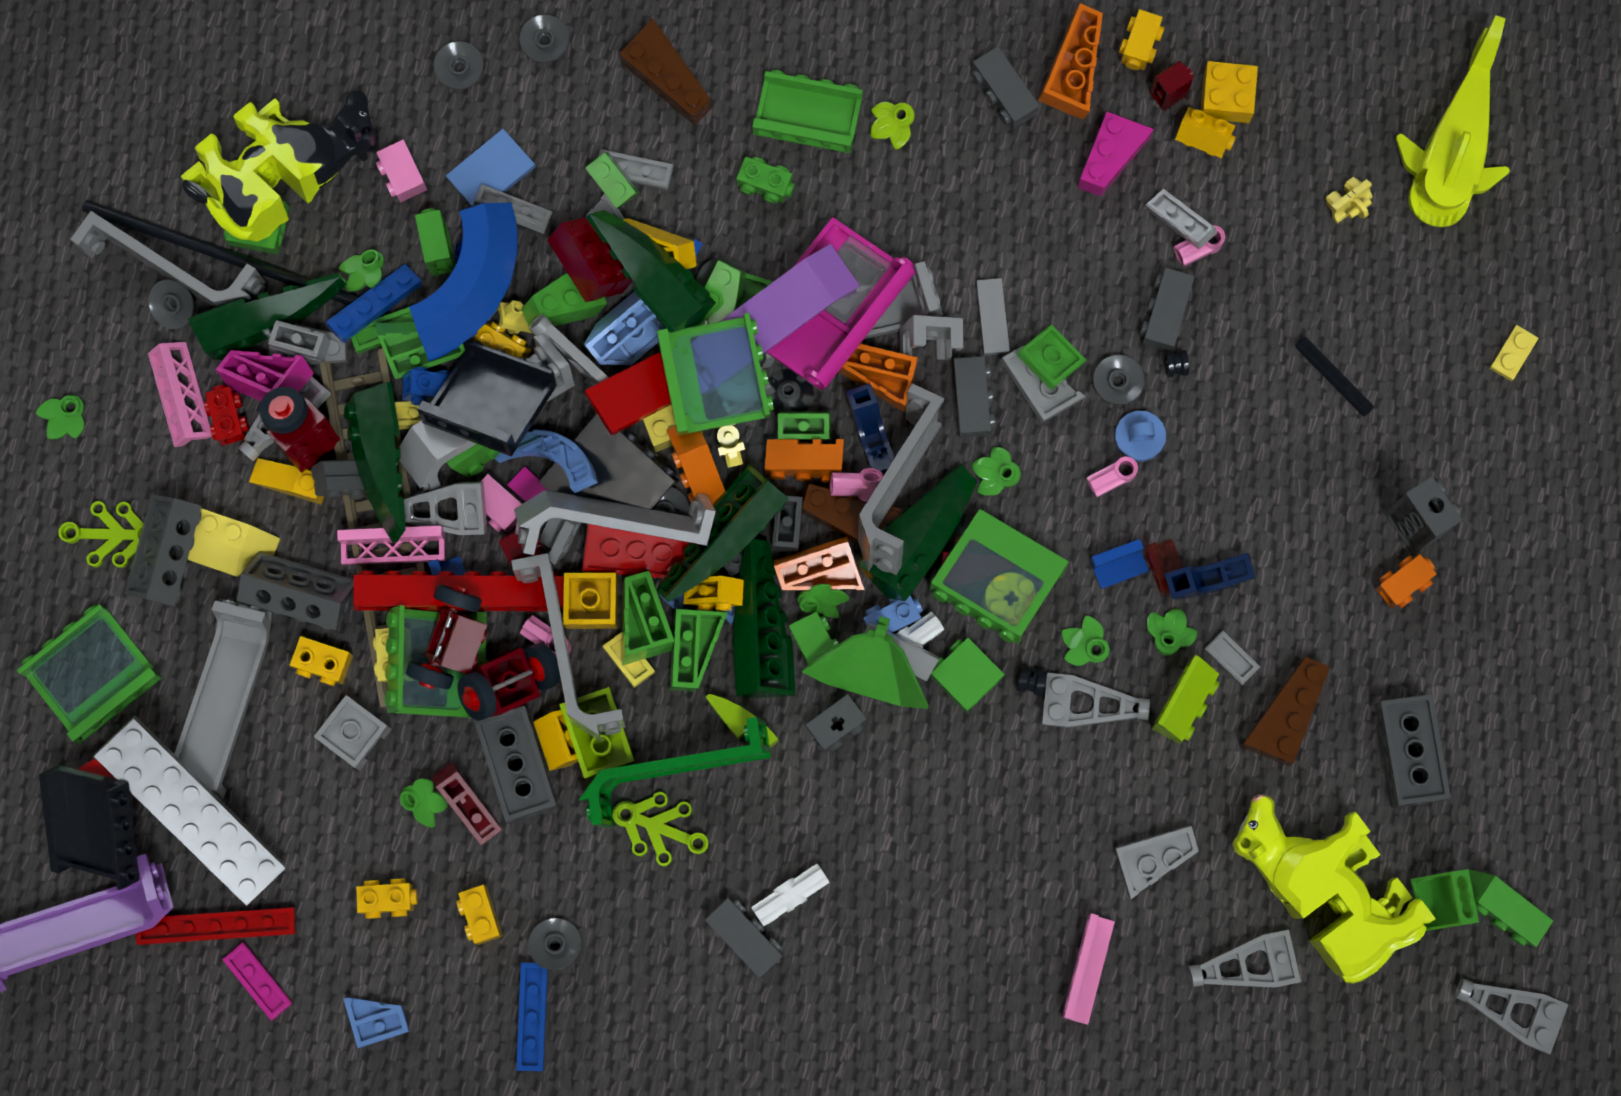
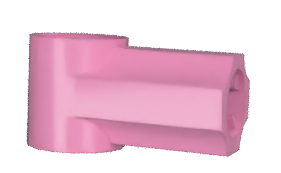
[1173,225,1225,267]
[1086,457,1138,498]
[830,468,883,502]
[520,615,571,658]

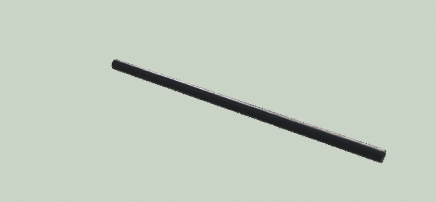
[82,200,389,317]

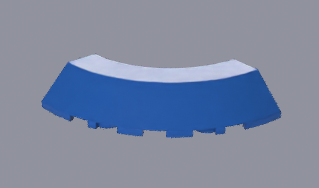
[409,203,518,362]

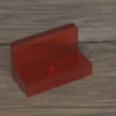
[1143,540,1183,597]

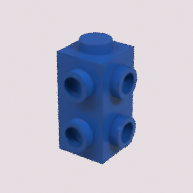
[402,367,451,406]

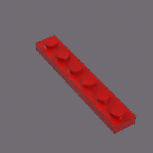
[136,907,296,945]

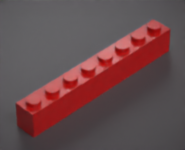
[353,571,564,612]

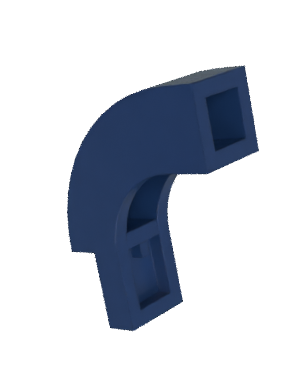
[846,384,895,476]
[1165,553,1257,600]

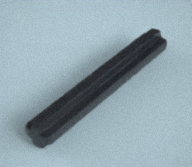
[1295,336,1374,416]

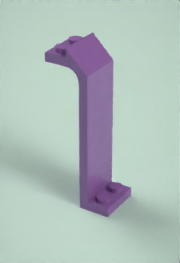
[691,244,860,395]
[0,854,174,992]

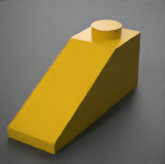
[249,458,324,505]

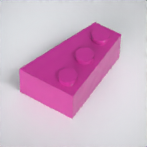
[1078,112,1154,196]
[215,350,314,402]

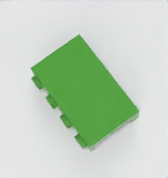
[752,70,863,154]

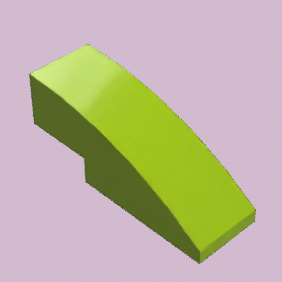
[706,694,779,748]

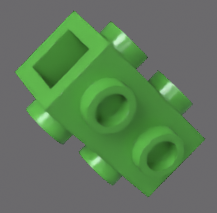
[736,157,795,204]

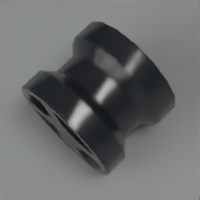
[1164,350,1189,378]

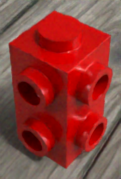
[204,385,249,446]

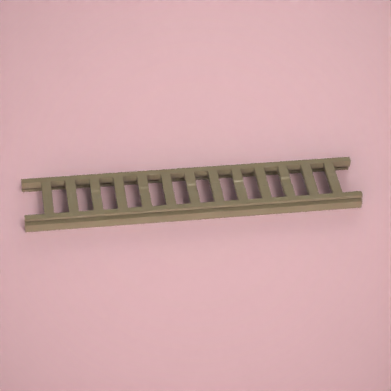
[320,348,446,708]

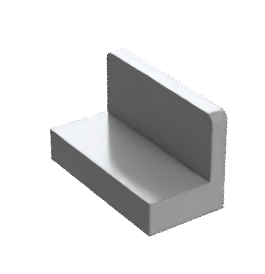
[539,518,582,564]

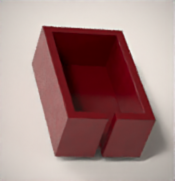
[547,217,633,303]

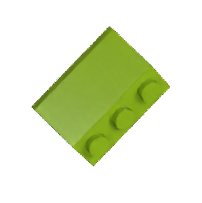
[1152,655,1220,744]
[559,687,636,779]

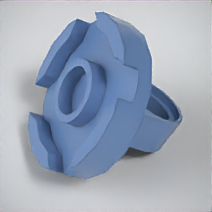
[1115,411,1166,462]

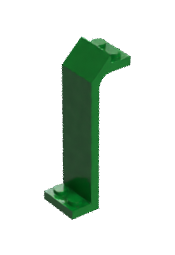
[578,717,771,828]

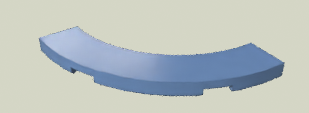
[495,429,598,493]

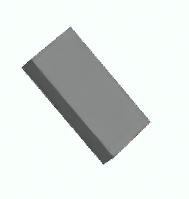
[1204,631,1260,686]

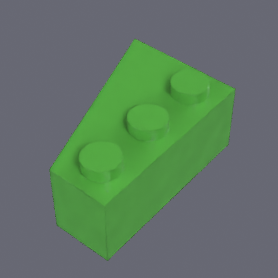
[685,260,746,337]
[521,273,607,332]
[375,322,465,379]
[621,571,674,665]
[669,609,728,692]
[1469,869,1553,947]

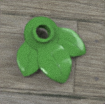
[339,249,385,291]
[36,395,85,440]
[971,447,1021,496]
[798,584,849,618]
[1147,608,1197,655]
[1061,616,1109,666]
[400,778,447,828]

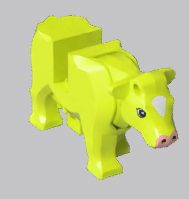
[1232,794,1436,984]

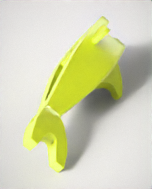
[1396,15,1510,227]

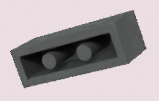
[971,46,1040,129]
[1140,267,1195,352]
[953,356,995,438]
[705,898,783,979]

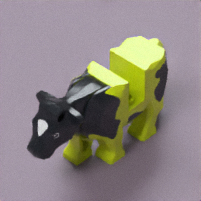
[181,91,378,242]

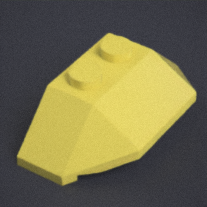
[180,509,280,577]

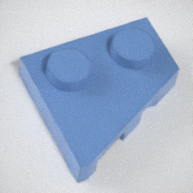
[344,998,410,1048]

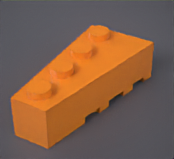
[1038,3,1103,120]

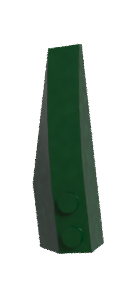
[586,210,716,333]
[188,273,347,360]
[344,382,406,543]
[656,464,789,602]
[856,464,977,601]
[734,539,795,698]

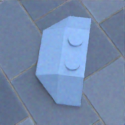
[584,291,670,365]

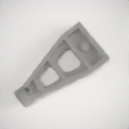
[529,314,609,388]
[238,376,331,461]
[404,482,487,535]
[1042,673,1150,728]
[1188,930,1301,988]
[1455,978,1568,1054]

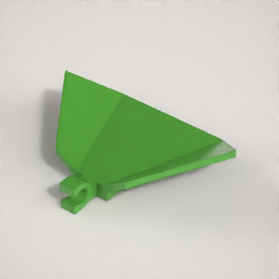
[802,616,929,709]

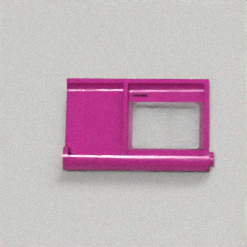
[766,217,915,390]

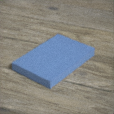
[446,129,536,207]

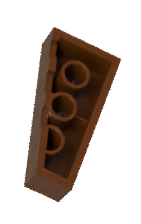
[619,18,711,126]
[802,484,904,545]
[1240,657,1330,766]

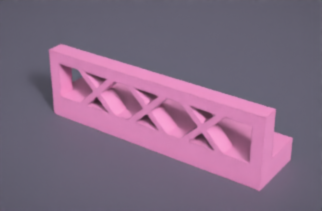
[148,342,212,447]
[337,526,445,565]
[1062,913,1115,1025]

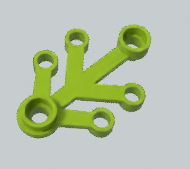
[58,501,144,568]
[613,792,709,866]

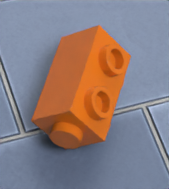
[1375,554,1437,609]

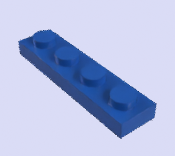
[326,264,422,343]
[516,963,548,1071]

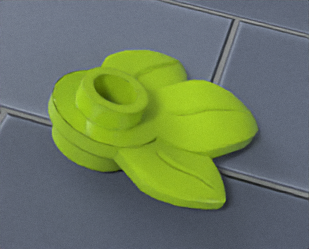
[871,102,915,150]

